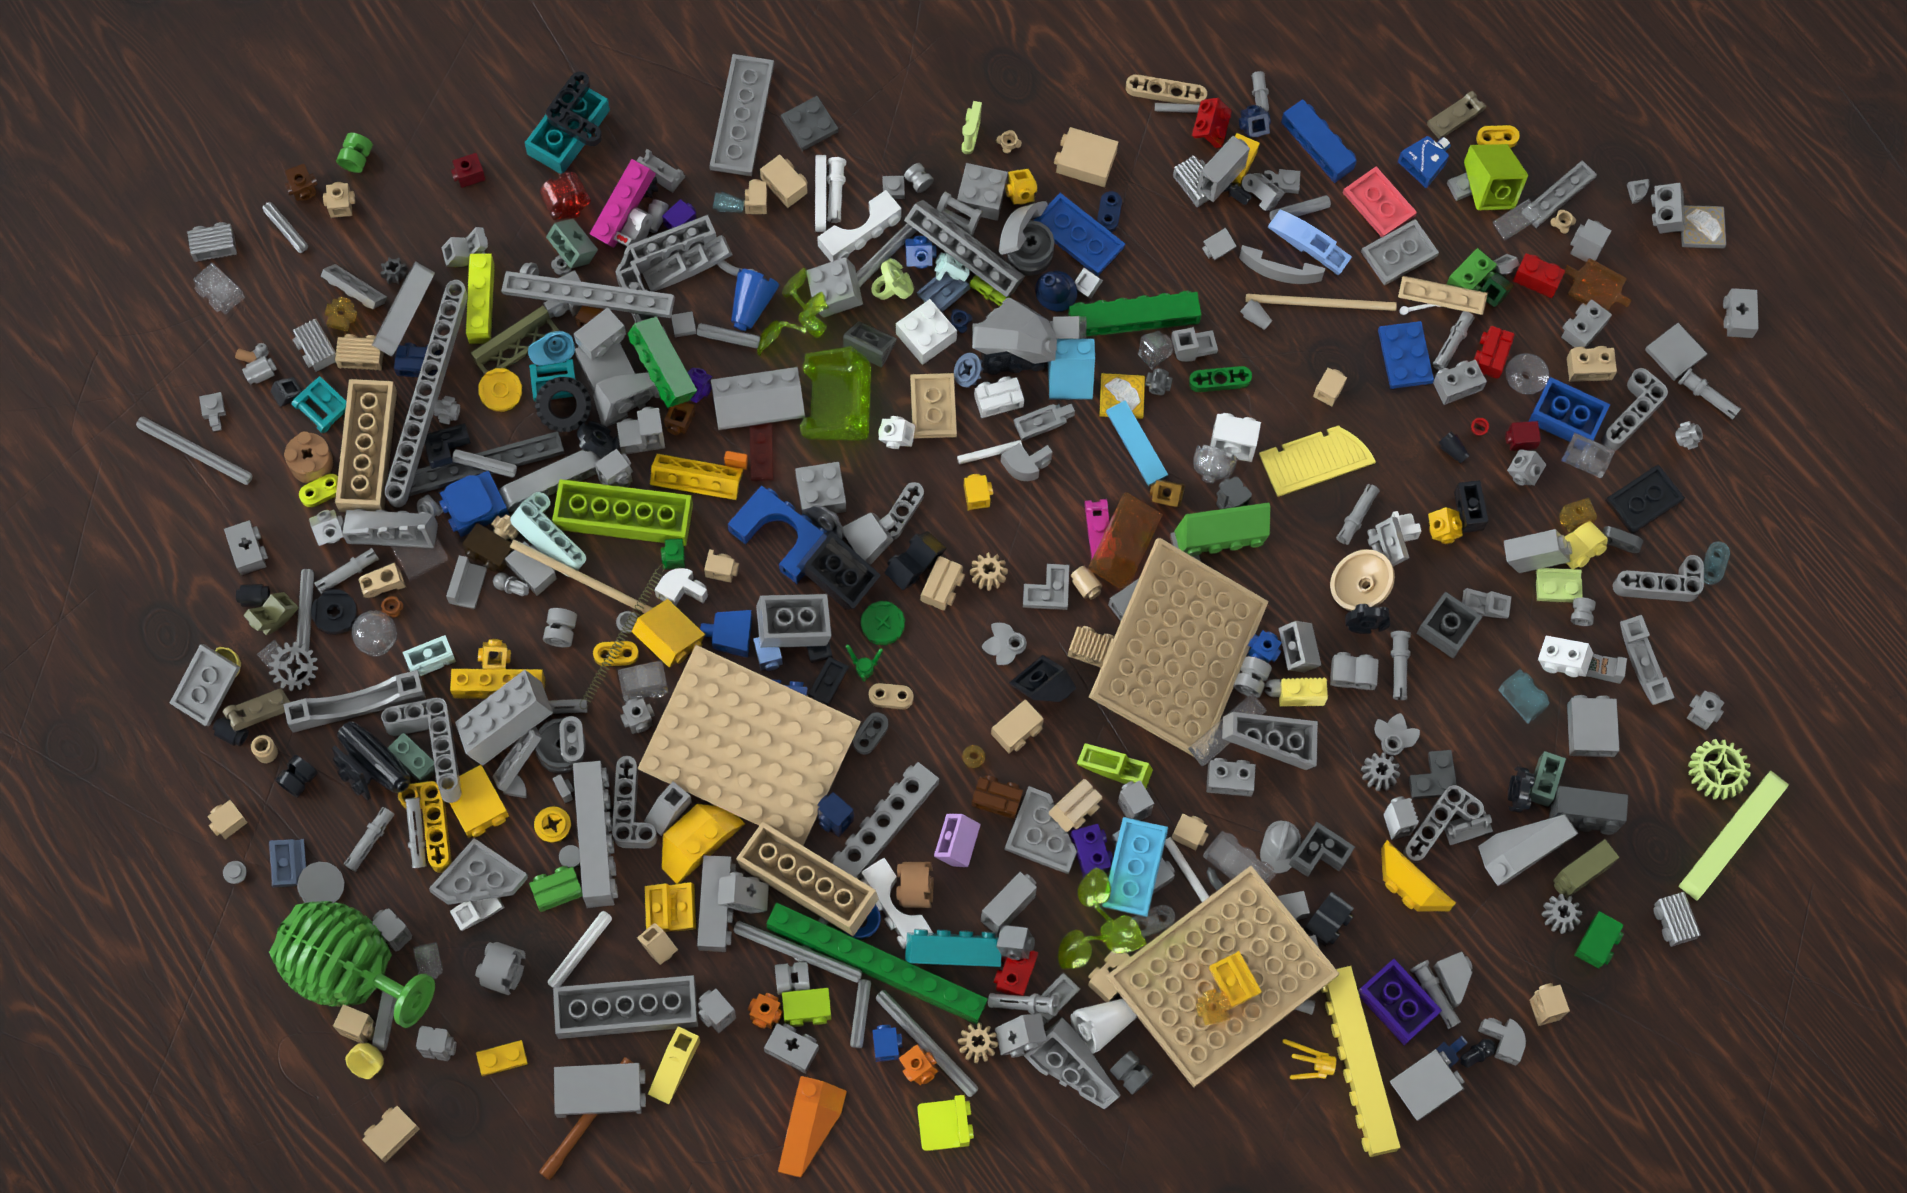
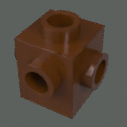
[284,164,318,202]

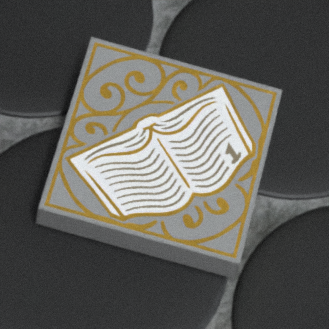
[1681,205,1726,248]

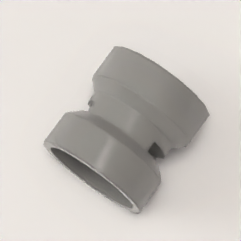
[904,163,934,193]
[1571,597,1596,626]

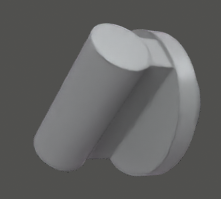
[417,495,443,516]

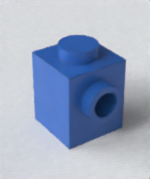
[873,1025,903,1062]

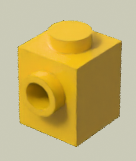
[964,474,993,510]

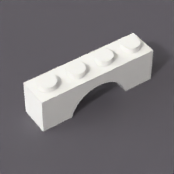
[818,190,901,262]
[860,858,933,949]

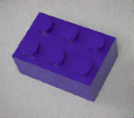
[1358,959,1442,1046]

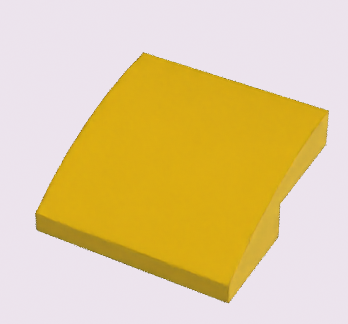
[645,882,696,932]

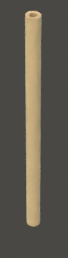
[1245,294,1396,311]
[510,540,652,614]

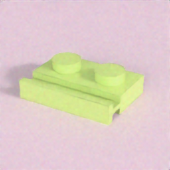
[1536,568,1583,602]

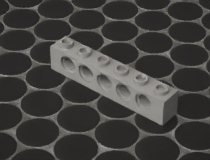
[904,200,1025,297]
[830,762,939,880]

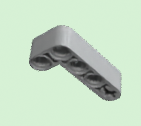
[1602,368,1668,451]
[1612,555,1704,602]
[612,756,657,848]
[1403,785,1484,863]

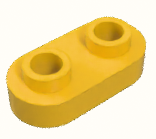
[1476,125,1520,148]
[593,641,639,666]

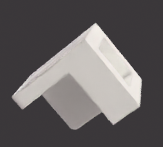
[1391,511,1421,541]

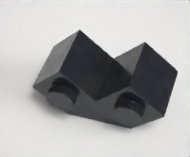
[884,531,947,590]

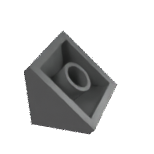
[843,321,897,367]

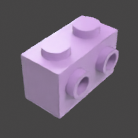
[934,814,981,867]

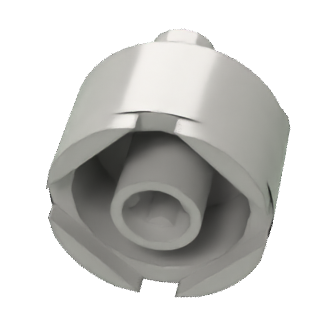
[475,942,525,995]

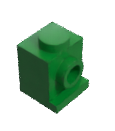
[661,539,685,570]

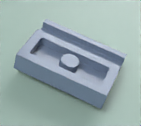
[917,271,970,312]
[269,839,306,888]

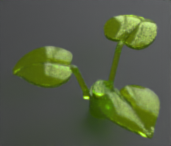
[757,267,829,356]
[1058,867,1146,969]

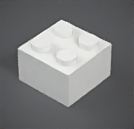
[896,299,957,365]
[1209,413,1261,462]

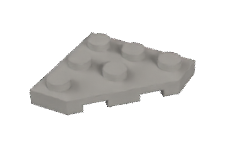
[1004,786,1077,874]
[429,838,528,905]

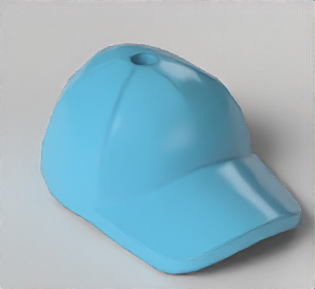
[528,331,575,366]

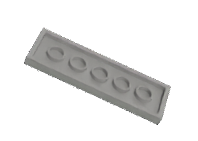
[710,54,774,176]

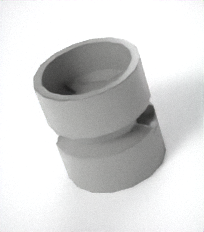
[543,608,577,647]
[1233,656,1272,698]
[775,961,810,995]

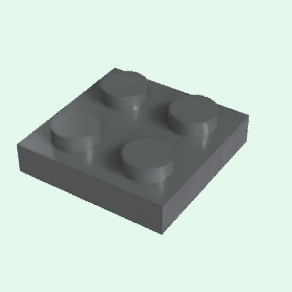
[781,96,839,151]

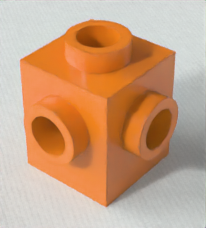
[748,993,783,1029]
[899,1044,939,1085]

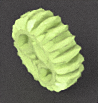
[1688,739,1751,800]

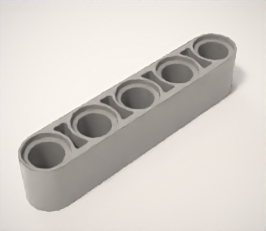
[372,261,435,356]
[499,450,602,512]

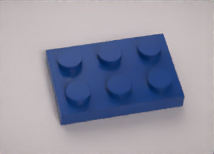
[1378,321,1434,389]

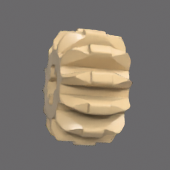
[970,552,1008,591]
[958,1023,998,1063]

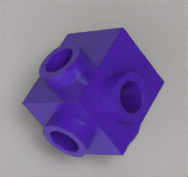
[687,367,712,403]

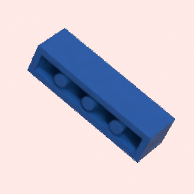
[1281,99,1357,183]

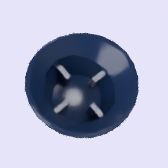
[1035,271,1077,312]

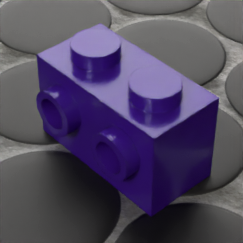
[1071,824,1113,879]

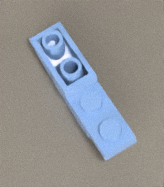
[1268,210,1352,275]

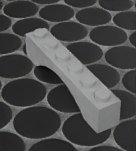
[283,670,426,733]

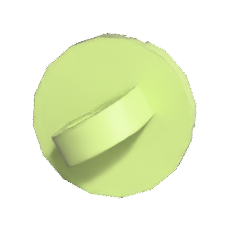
[871,258,914,300]

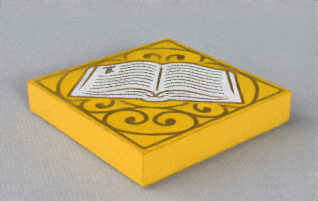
[1099,373,1145,419]

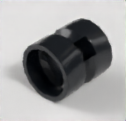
[274,755,318,798]

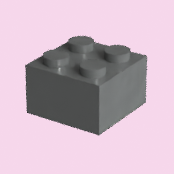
[1416,591,1483,659]

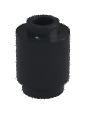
[236,584,270,607]
[213,716,249,746]

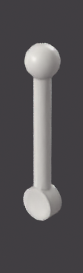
[1399,303,1442,315]

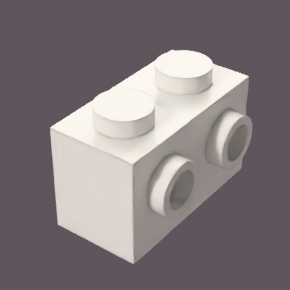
[1538,636,1593,677]

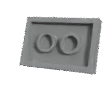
[1361,219,1439,286]
[170,644,241,726]

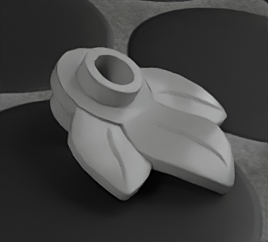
[982,623,1027,665]
[1374,713,1420,756]

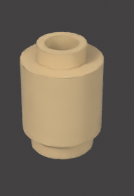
[1071,566,1102,600]
[251,735,278,763]

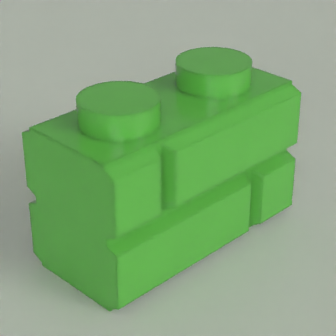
[529,866,583,912]

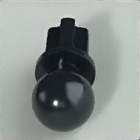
[1223,182,1252,205]
[1460,1039,1496,1068]

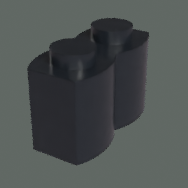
[1304,892,1354,947]

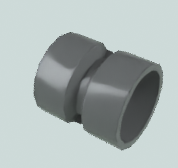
[1110,1050,1154,1095]

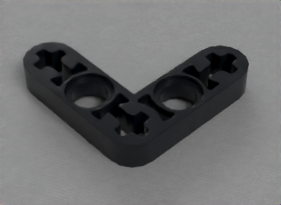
[546,72,602,146]

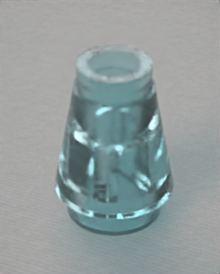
[712,191,745,213]

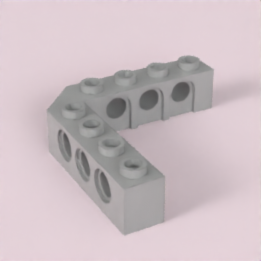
[615,215,716,335]

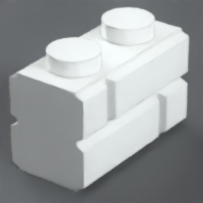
[974,376,1024,418]

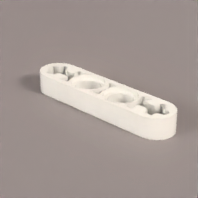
[815,155,827,232]

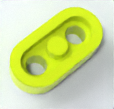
[299,474,338,507]

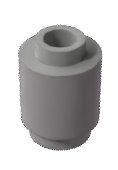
[242,356,277,385]

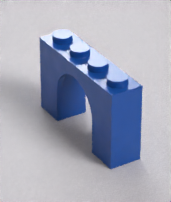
[728,485,827,584]

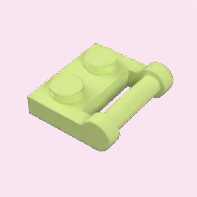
[962,101,982,154]

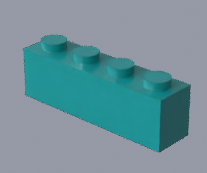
[905,929,1001,967]

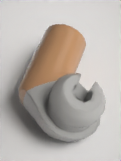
[235,343,269,363]

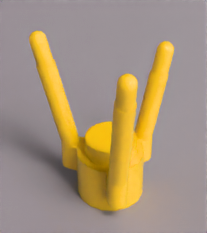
[1283,1039,1336,1080]

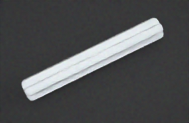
[548,911,612,988]

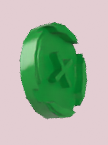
[861,601,905,645]

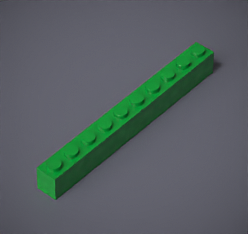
[766,903,988,1025]

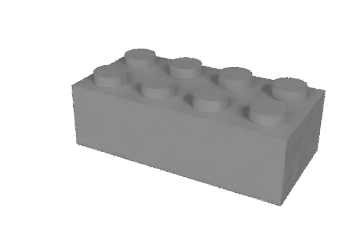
[455,670,553,766]

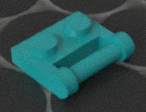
[529,359,576,402]
[292,376,347,433]

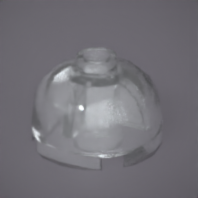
[1193,445,1238,484]
[352,610,398,656]

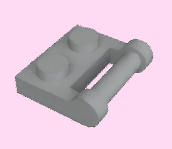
[936,191,983,236]

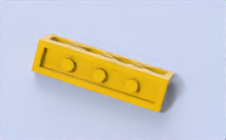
[650,454,743,500]

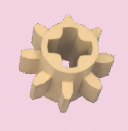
[491,514,519,541]

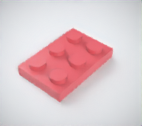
[1343,166,1417,237]

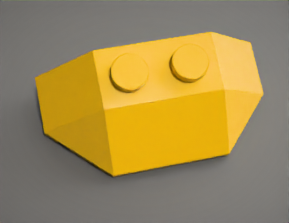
[662,804,745,884]
[1381,840,1456,911]

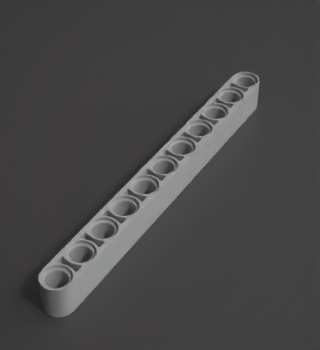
[385,280,468,507]

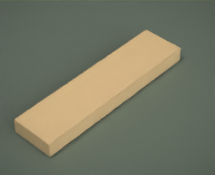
[1398,276,1488,315]

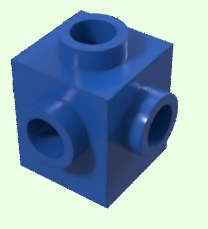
[905,236,936,269]
[1247,630,1282,663]

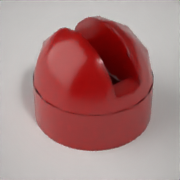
[1471,418,1489,436]

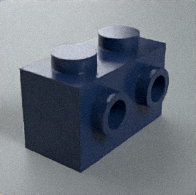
[817,792,854,837]

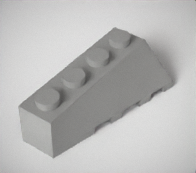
[342,509,438,548]

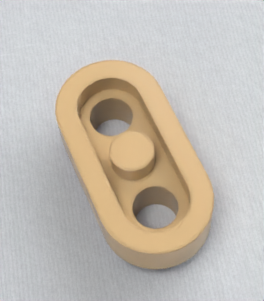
[869,683,913,710]

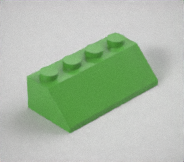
[1174,503,1270,556]

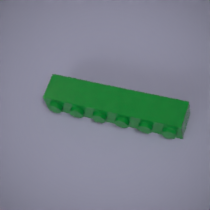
[1068,291,1201,337]

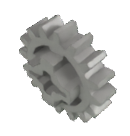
[268,642,318,691]

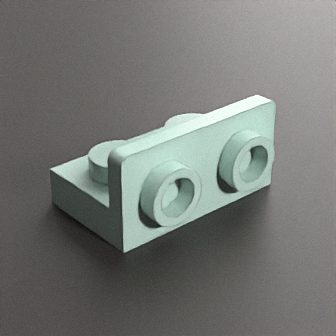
[935,252,969,282]

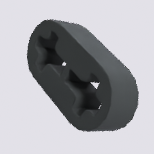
[1602,526,1643,553]

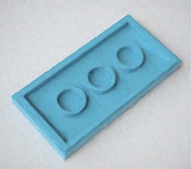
[1102,817,1168,917]

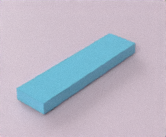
[1106,400,1168,486]

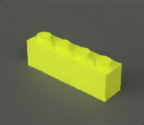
[466,254,494,344]

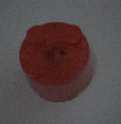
[540,172,591,220]

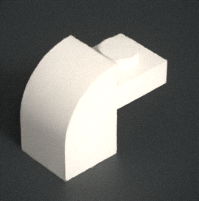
[655,568,708,606]

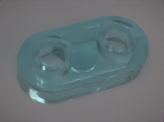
[1703,541,1730,585]

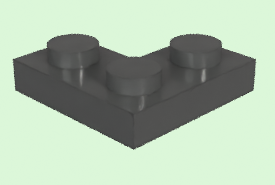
[1409,750,1457,799]

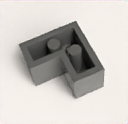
[1289,822,1355,877]

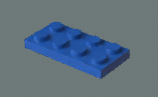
[1034,193,1125,276]

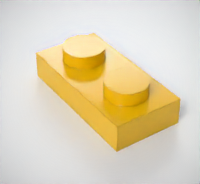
[476,1040,528,1077]

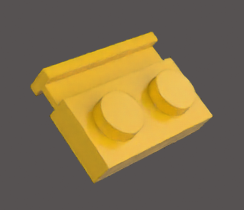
[1209,951,1262,1009]

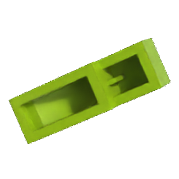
[1077,743,1153,789]

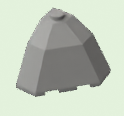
[972,298,1057,364]

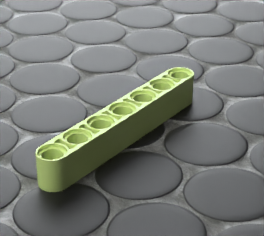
[1678,770,1789,901]

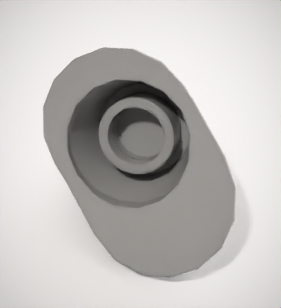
[1260,821,1301,873]

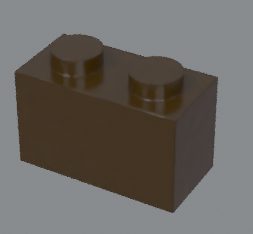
[462,523,514,573]

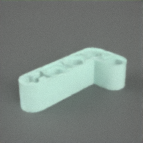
[510,492,586,577]

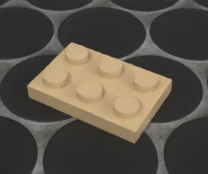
[910,373,957,438]

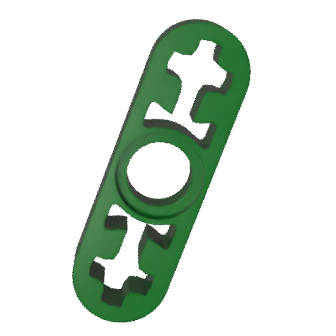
[1189,366,1252,392]

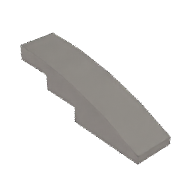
[643,235,733,292]

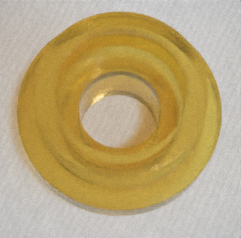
[962,745,985,768]

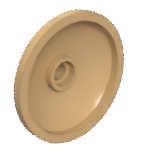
[1330,549,1395,611]

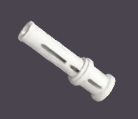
[827,157,846,223]

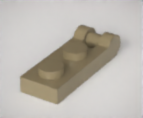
[1427,91,1486,140]
[223,688,290,731]

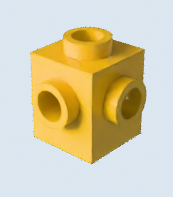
[1005,169,1037,205]
[1428,507,1463,544]
[478,639,511,669]

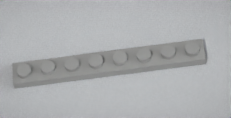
[501,271,675,318]

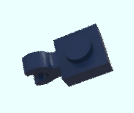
[1436,1036,1468,1068]

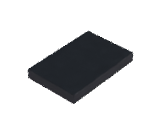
[1605,464,1685,534]

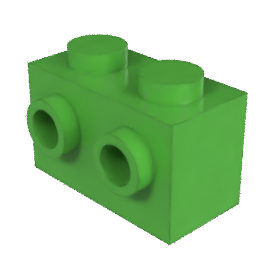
[1447,248,1497,291]

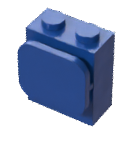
[439,470,509,537]

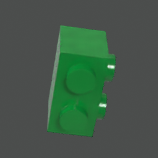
[1574,911,1624,969]

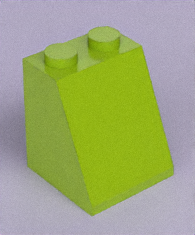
[1464,144,1528,210]

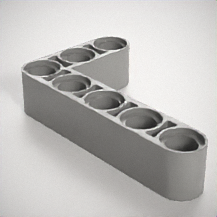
[381,698,461,803]

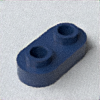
[1097,191,1122,233]

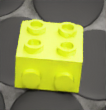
[918,1095,974,1151]

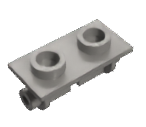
[1444,811,1493,845]

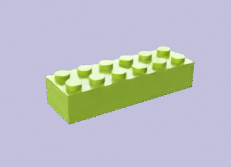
[552,479,693,546]

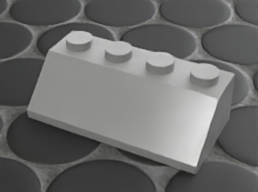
[711,367,805,430]

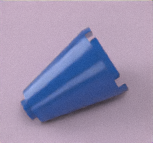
[731,269,779,331]

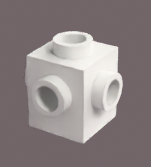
[879,416,915,449]

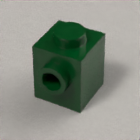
[1480,273,1514,307]

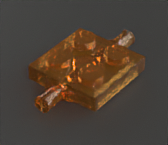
[1564,258,1632,311]

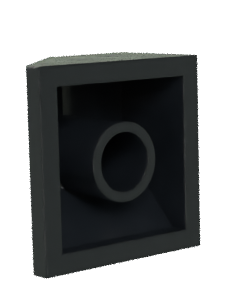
[1009,655,1076,702]

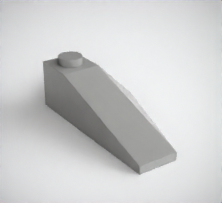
[593,372,660,427]
[1478,814,1578,886]
[1023,1018,1120,1109]

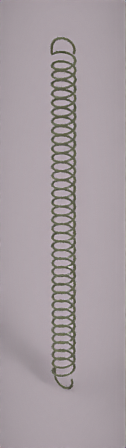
[580,564,665,710]

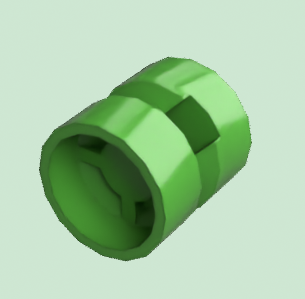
[336,133,373,173]

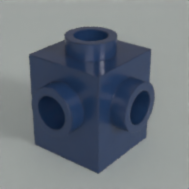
[1239,105,1271,138]

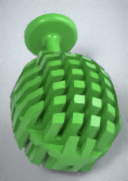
[269,901,435,1028]

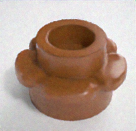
[381,596,403,618]

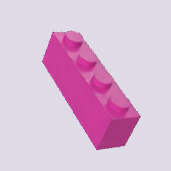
[590,159,656,248]

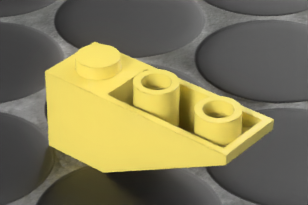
[648,1027,701,1104]

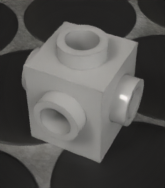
[1507,450,1546,486]
[309,510,344,546]
[1687,691,1724,730]
[620,698,655,734]

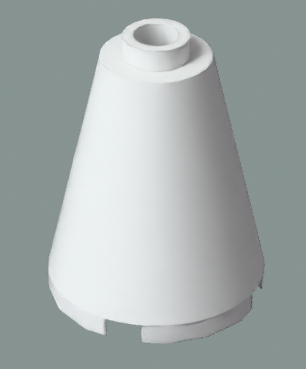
[1071,999,1136,1054]

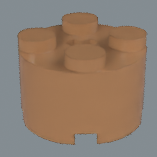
[284,432,333,483]
[896,862,934,908]

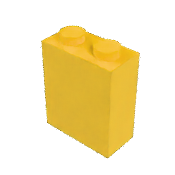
[631,599,705,667]
[447,765,509,838]

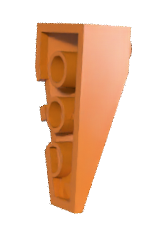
[778,1076,847,1178]

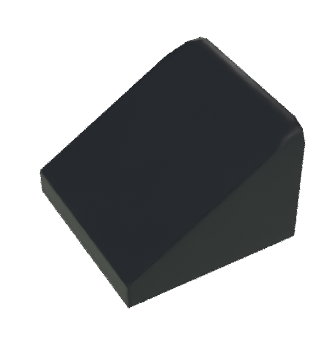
[271,377,302,407]

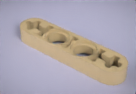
[1126,75,1207,104]

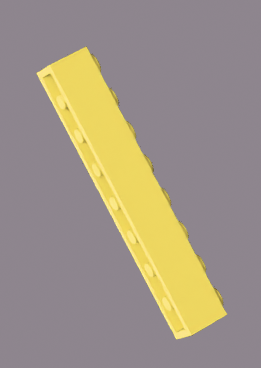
[1321,966,1400,1157]

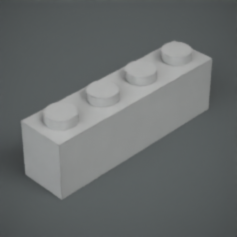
[697,855,736,952]

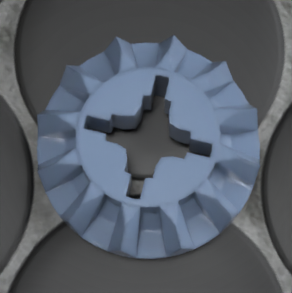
[954,353,984,388]

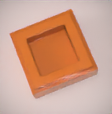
[724,451,748,470]

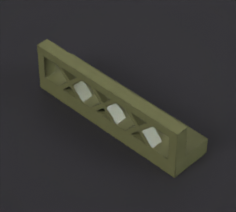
[471,306,559,375]

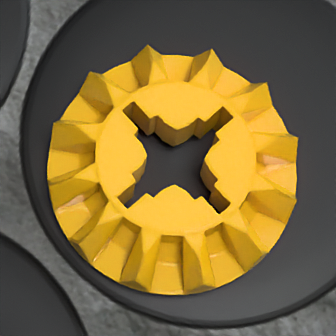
[534,806,571,843]

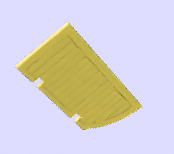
[1259,425,1376,497]

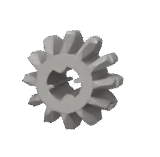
[1361,752,1400,791]
[1542,894,1582,934]

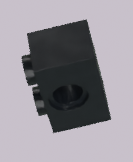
[1454,480,1488,533]

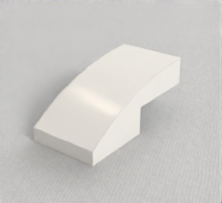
[450,897,505,931]

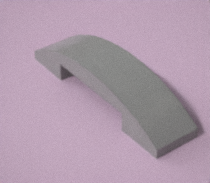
[999,201,1048,255]
[1239,245,1325,284]
[1620,615,1675,705]

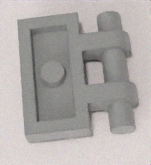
[1367,517,1409,567]

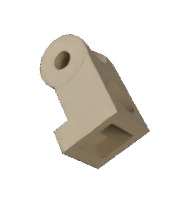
[359,563,406,598]

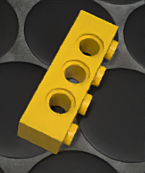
[450,669,545,699]

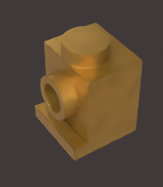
[1150,480,1185,507]

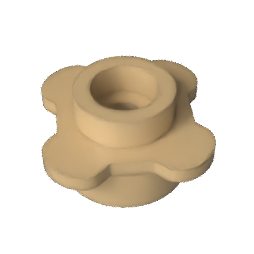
[996,130,1022,154]
[1550,210,1576,234]

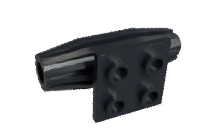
[332,721,410,801]

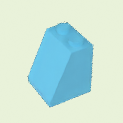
[1048,339,1095,400]

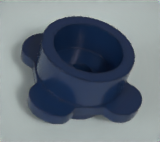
[949,309,972,333]

